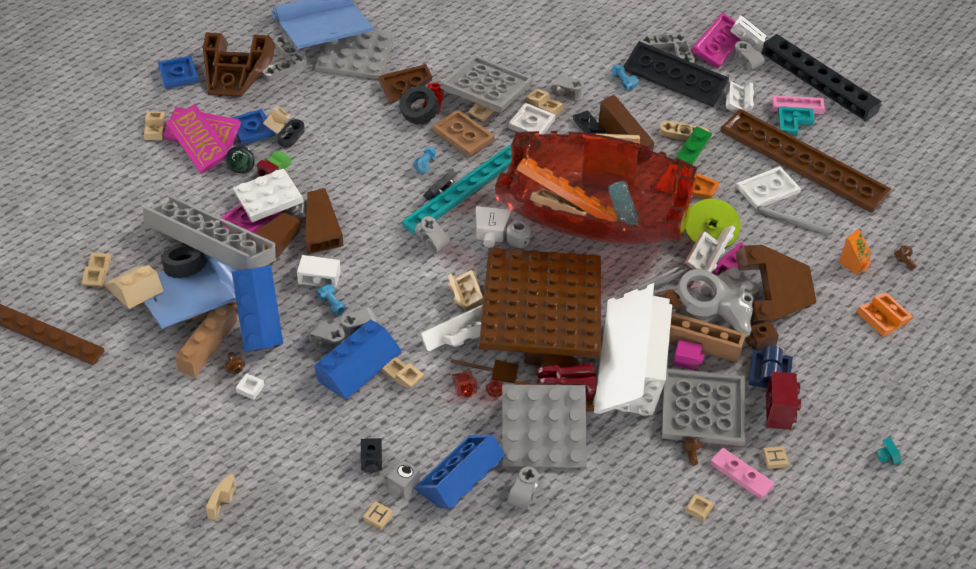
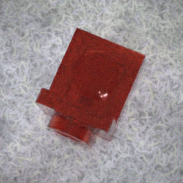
[452,371,477,397]

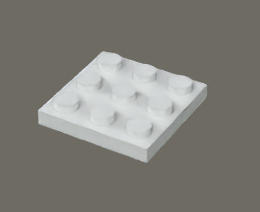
[233,169,304,222]

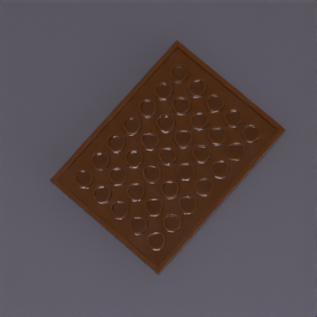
[479,248,601,358]

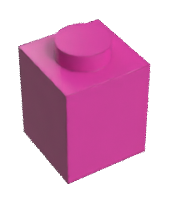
[673,339,704,371]

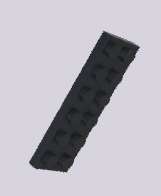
[623,41,729,108]

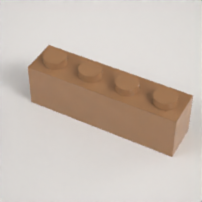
[175,304,237,377]
[669,312,746,363]

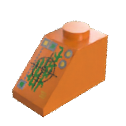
[839,229,872,274]

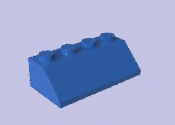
[231,265,283,351]
[314,319,402,400]
[414,434,505,509]

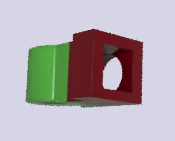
[257,150,291,177]

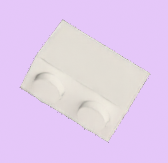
[297,255,341,289]

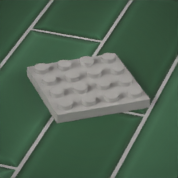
[315,30,396,79]
[440,55,533,113]
[661,369,745,447]
[502,385,587,468]

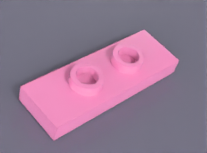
[772,95,825,114]
[710,448,774,500]

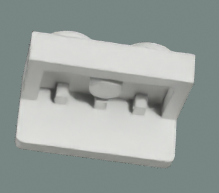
[730,16,766,50]
[726,81,754,113]

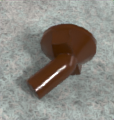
[894,245,917,271]
[225,352,245,374]
[682,438,703,466]

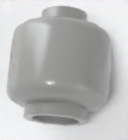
[506,220,531,248]

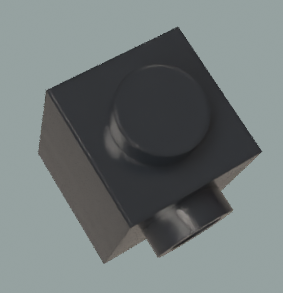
[361,438,382,472]

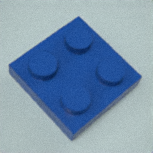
[158,56,199,89]
[232,109,275,145]

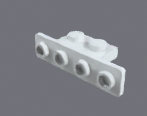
[684,225,735,290]
[421,305,483,351]

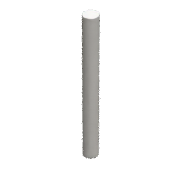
[758,206,831,236]

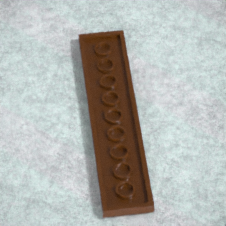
[720,109,891,213]

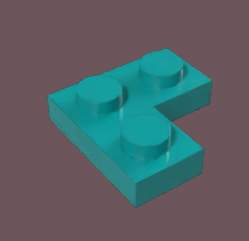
[778,107,814,136]

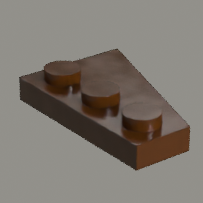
[378,64,432,105]

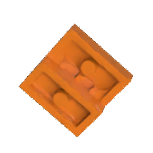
[856,292,913,337]

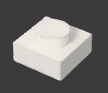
[236,373,265,400]

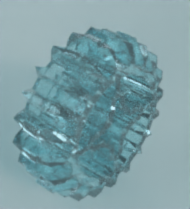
[608,181,641,231]

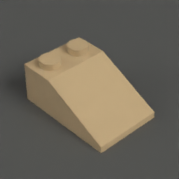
[103,265,164,309]

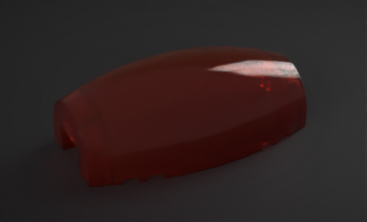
[495,131,697,244]

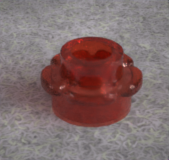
[486,380,505,398]

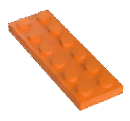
[516,158,618,227]

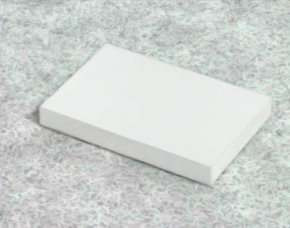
[736,167,801,210]

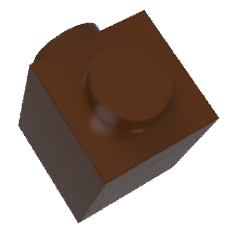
[745,321,779,351]

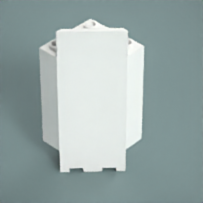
[593,283,672,416]

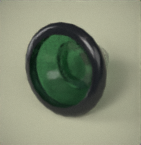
[225,145,255,174]

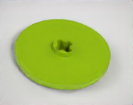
[685,199,741,249]

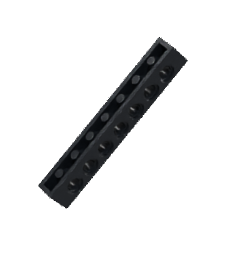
[761,34,882,122]

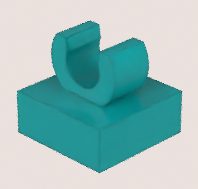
[876,437,902,465]

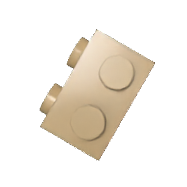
[448,270,484,311]

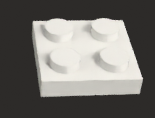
[508,103,556,139]

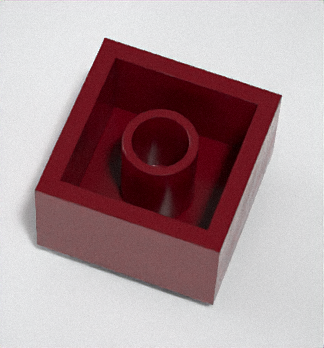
[765,371,801,430]

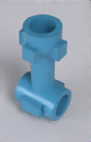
[611,64,639,90]
[413,146,436,175]
[316,284,346,315]

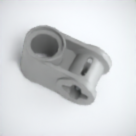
[733,41,764,72]
[550,75,584,101]
[415,216,450,254]
[341,308,379,338]
[307,320,345,351]
[508,466,538,510]

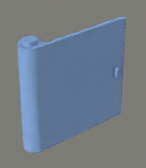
[271,0,374,49]
[143,253,238,328]

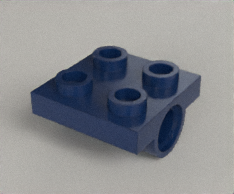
[748,345,793,388]

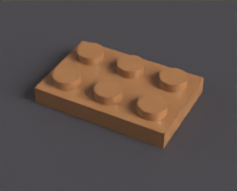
[433,110,495,158]

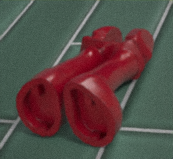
[537,363,596,399]

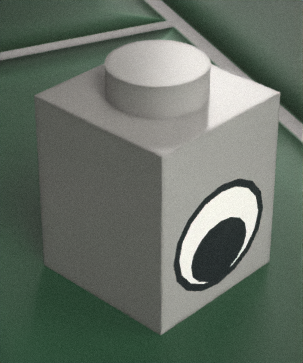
[387,460,420,498]

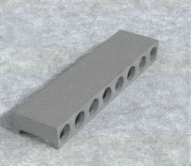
[143,195,276,270]

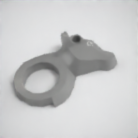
[677,269,753,338]

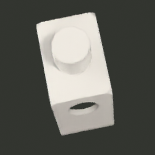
[475,206,511,248]

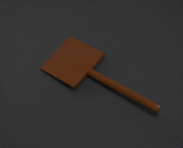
[450,359,519,383]

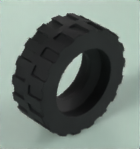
[399,85,439,125]
[161,243,206,278]

